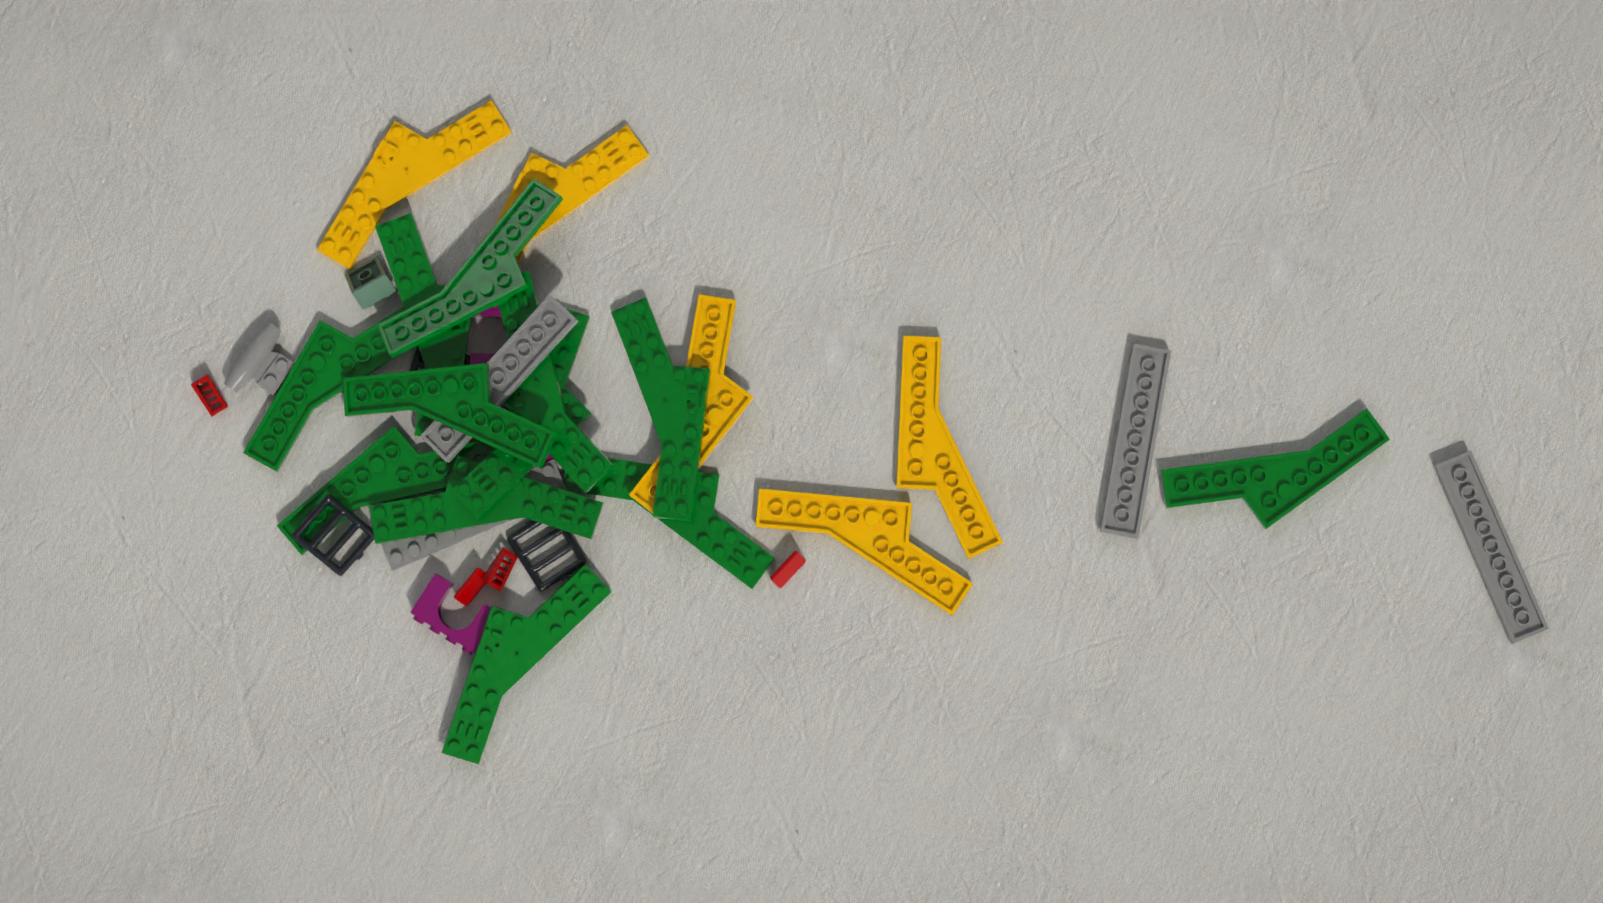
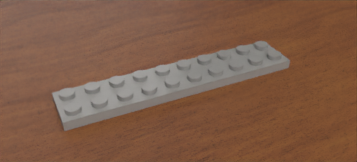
[420,294,578,463]
[1100,344,1171,539]
[1434,450,1549,644]
[381,459,568,571]

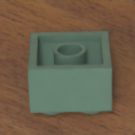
[344,256,396,309]

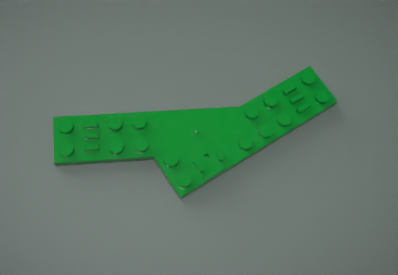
[378,178,563,358]
[499,271,614,493]
[563,458,775,589]
[441,564,611,764]

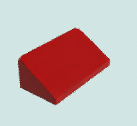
[770,551,806,588]
[454,568,486,606]

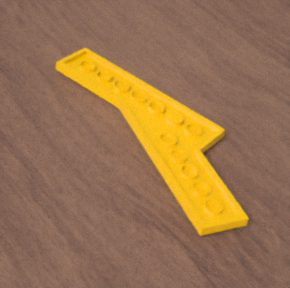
[755,489,973,616]

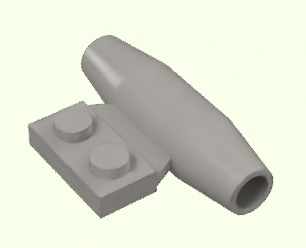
[224,322,295,395]

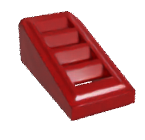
[191,374,228,417]
[481,547,518,591]

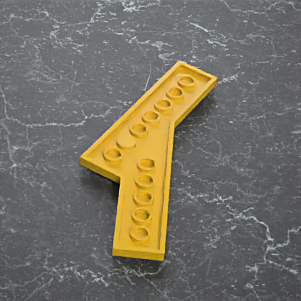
[317,100,512,270]
[495,125,649,264]
[629,294,754,519]
[896,336,1003,559]

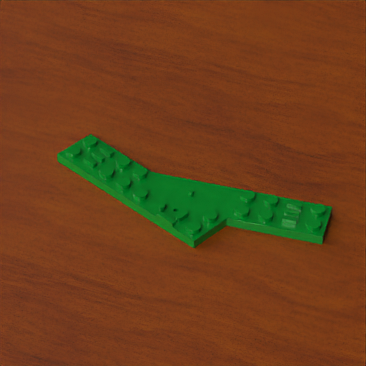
[375,213,472,437]
[611,297,711,521]
[243,306,405,472]
[451,309,591,519]
[343,363,557,468]
[1160,409,1390,529]
[277,426,496,555]
[369,456,604,544]

